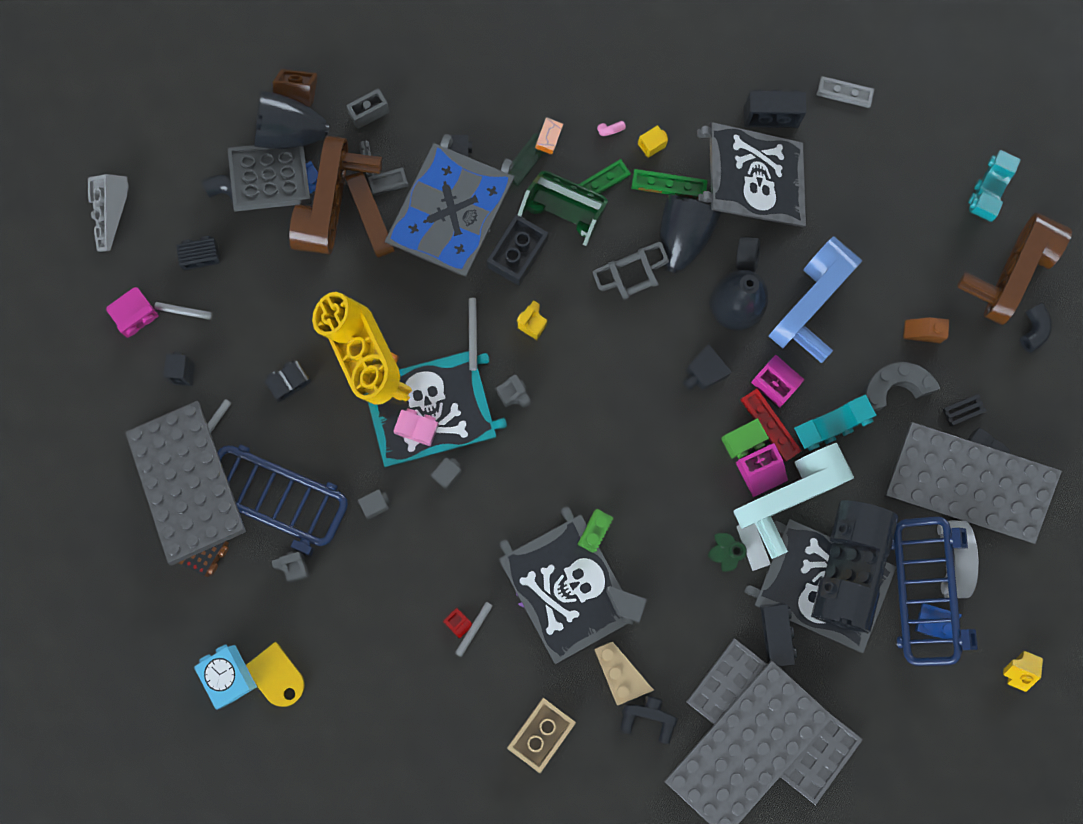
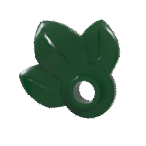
[708,533,747,572]

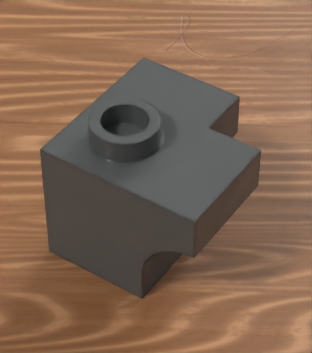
[496,374,531,408]
[272,551,309,582]

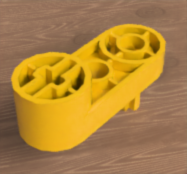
[312,292,412,405]

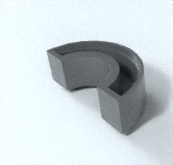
[861,362,941,411]

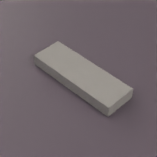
[816,76,874,108]

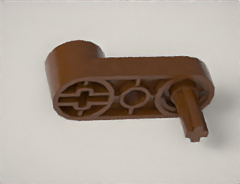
[290,136,383,254]
[957,212,1072,325]

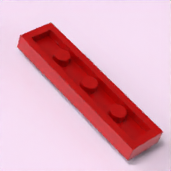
[741,389,802,462]

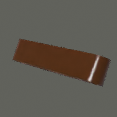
[345,171,395,258]

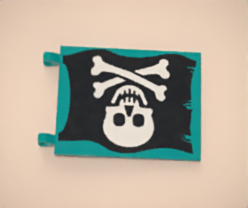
[367,351,507,467]

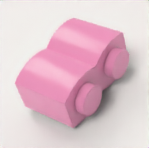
[393,408,439,446]

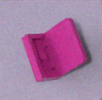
[106,287,159,338]

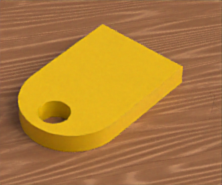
[246,642,305,707]

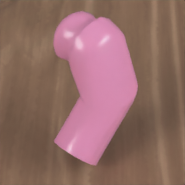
[597,121,626,136]

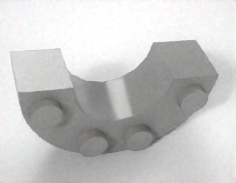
[937,520,979,598]

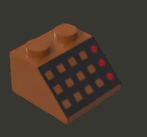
[179,541,229,577]

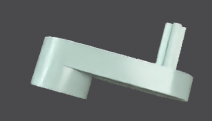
[733,443,854,559]

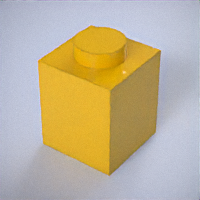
[638,125,668,158]

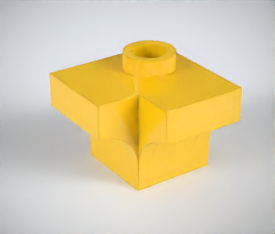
[517,300,547,340]
[1003,651,1043,692]

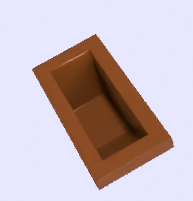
[903,317,949,344]

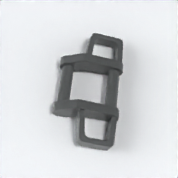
[593,242,669,300]

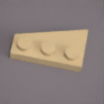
[594,642,653,706]

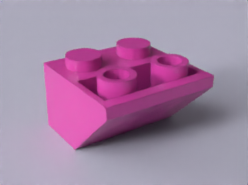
[751,355,805,408]
[736,443,788,497]

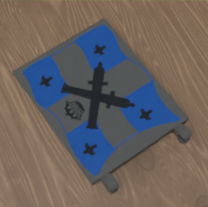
[385,134,515,277]

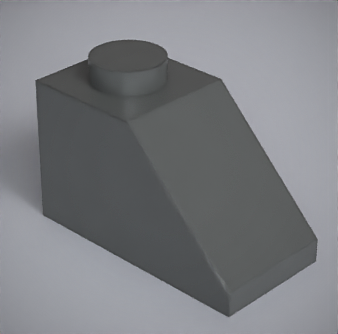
[606,586,647,625]

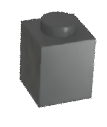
[431,458,462,490]
[358,489,390,519]

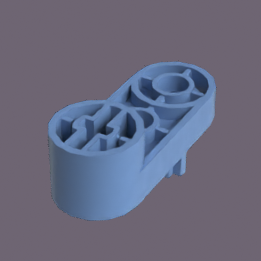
[769,236,863,363]

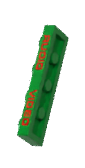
[631,169,708,199]

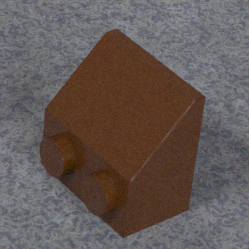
[273,69,318,107]

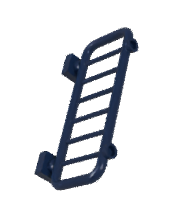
[217,444,348,557]
[891,516,978,666]

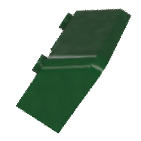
[518,171,608,246]

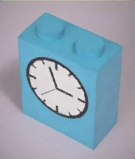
[194,644,257,710]

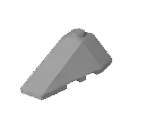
[88,174,129,252]

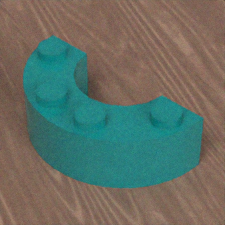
[968,150,1021,222]
[794,394,876,451]

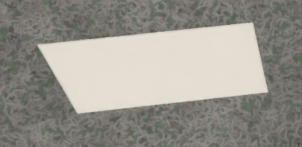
[737,524,770,571]

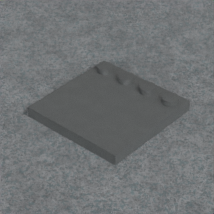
[228,145,311,211]

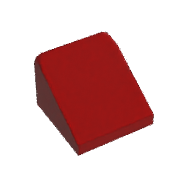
[443,608,472,638]

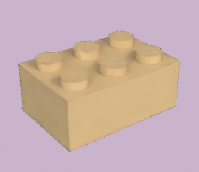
[507,698,576,773]

